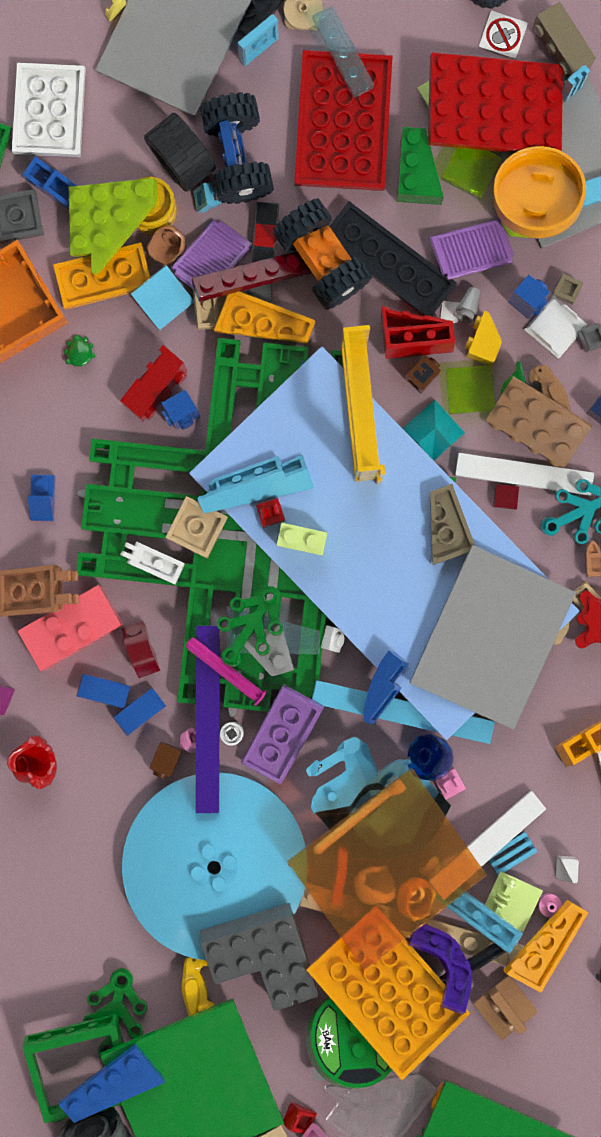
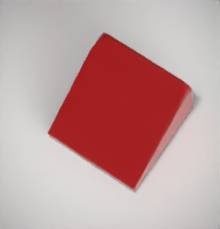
[283,1102,317,1134]

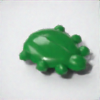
[64,335,96,367]

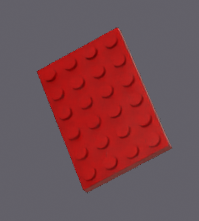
[294,50,393,191]
[428,52,563,153]

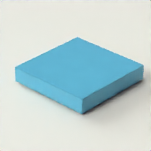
[238,14,279,66]
[130,265,194,330]

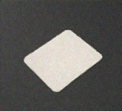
[440,301,459,323]

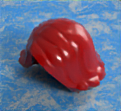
[7,736,57,789]

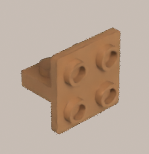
[474,975,538,1040]

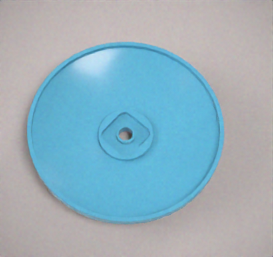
[122,772,307,960]

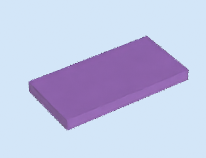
[241,684,324,785]

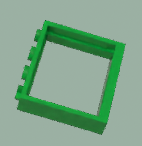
[22,1014,124,1123]

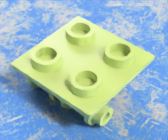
[485,871,543,932]

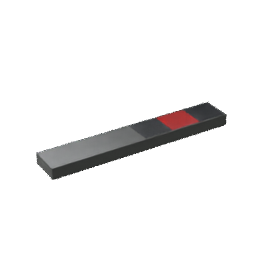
[245,201,279,339]

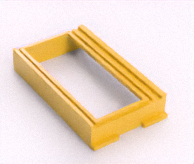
[341,325,385,484]

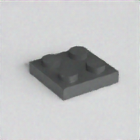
[0,189,44,244]

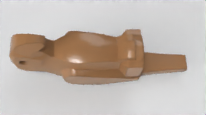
[529,365,571,411]

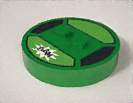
[306,997,392,1089]

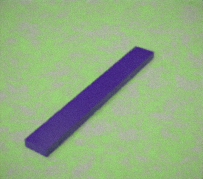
[196,626,220,813]

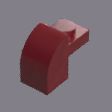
[122,621,160,678]

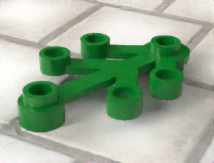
[217,586,283,667]
[83,968,148,1059]

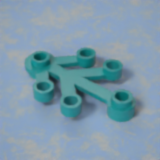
[540,479,601,544]

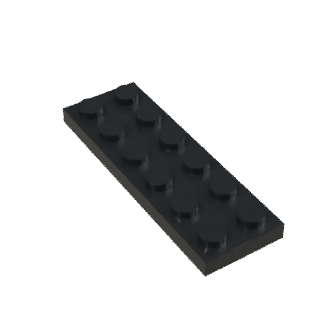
[329,201,457,317]

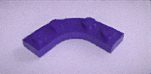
[408,921,472,1014]

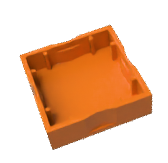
[0,240,68,363]

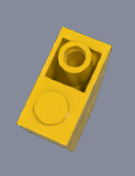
[465,311,502,367]

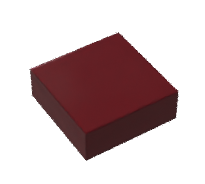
[493,484,519,510]

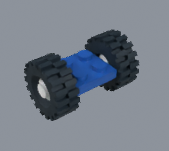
[200,92,274,204]

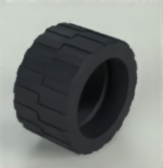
[144,112,216,192]

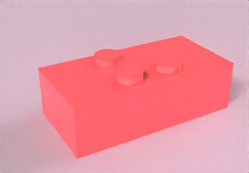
[18,585,124,671]

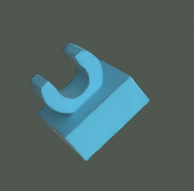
[193,183,221,213]

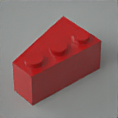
[381,306,455,359]
[120,345,187,422]

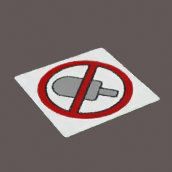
[479,11,528,59]

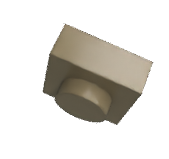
[552,273,583,305]

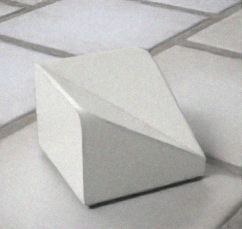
[556,856,579,883]

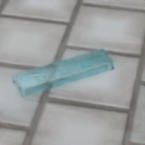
[313,6,374,98]

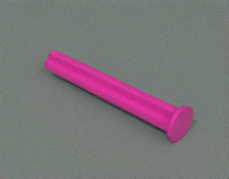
[185,638,267,706]

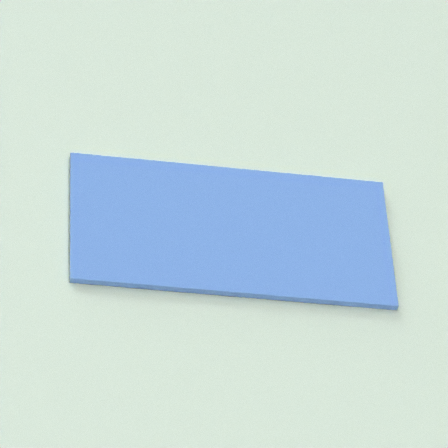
[189,347,579,740]

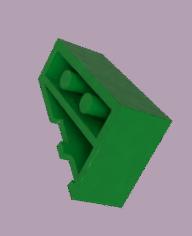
[397,127,444,205]

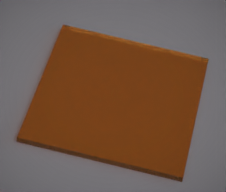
[287,768,487,970]

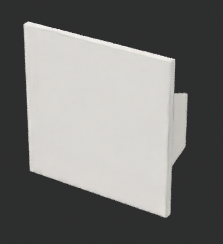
[524,296,588,359]

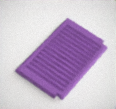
[429,219,514,280]
[171,220,253,289]

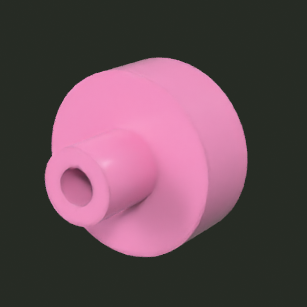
[179,728,196,753]
[538,893,562,918]

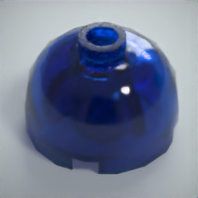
[407,734,454,781]

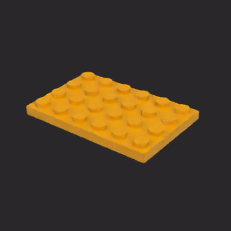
[306,905,470,1080]

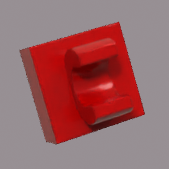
[256,498,285,528]

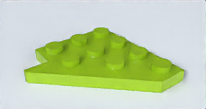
[69,178,157,274]

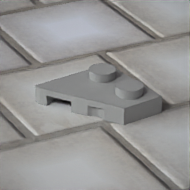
[244,626,294,676]

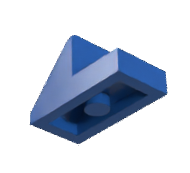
[28,475,55,521]

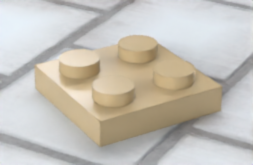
[165,496,228,559]

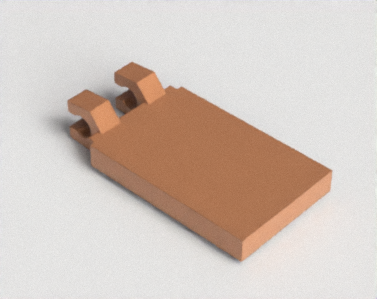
[0,565,79,617]

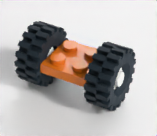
[272,198,372,310]

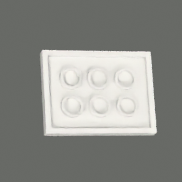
[12,63,86,157]

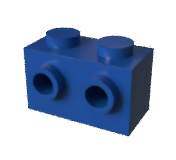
[508,275,550,319]
[161,389,200,430]

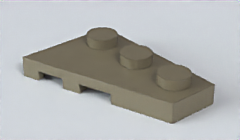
[430,484,475,566]

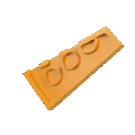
[503,900,588,993]

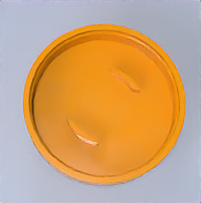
[493,146,586,238]

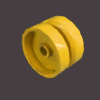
[137,176,177,235]

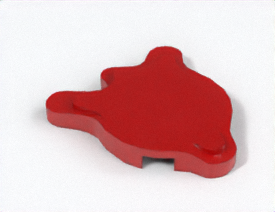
[575,591,601,649]

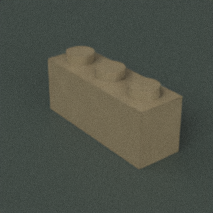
[534,1,596,78]

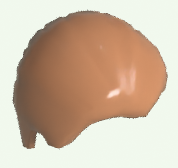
[147,225,185,265]

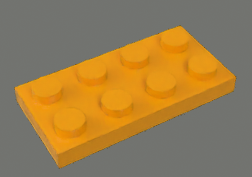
[53,242,150,310]

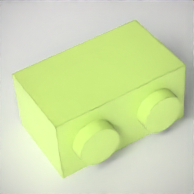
[277,523,328,556]

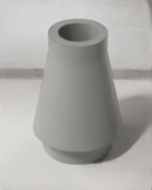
[455,287,481,323]

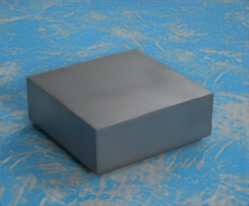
[577,323,601,353]

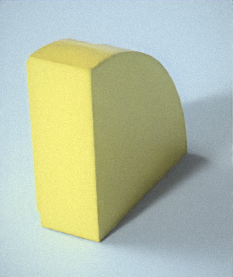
[105,0,126,21]

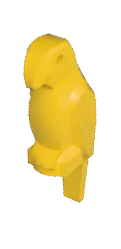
[181,957,215,1016]

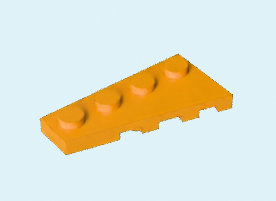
[214,292,316,343]

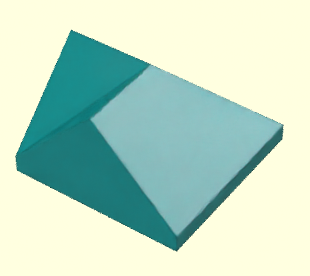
[402,400,465,461]

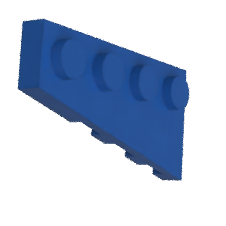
[59,1044,165,1123]

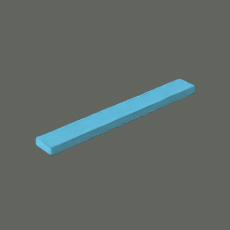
[312,680,495,744]

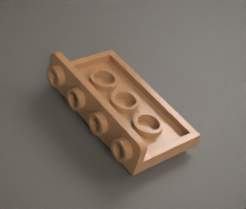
[486,376,592,468]

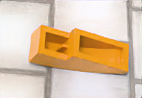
[555,720,601,767]

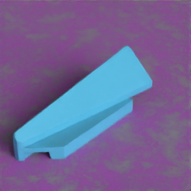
[198,455,314,513]

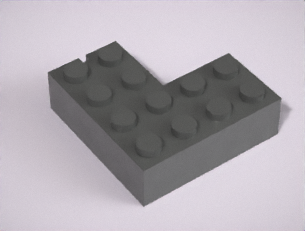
[200,903,318,1011]

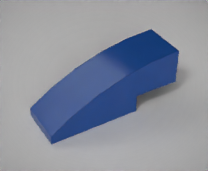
[21,156,77,210]
[363,650,409,724]

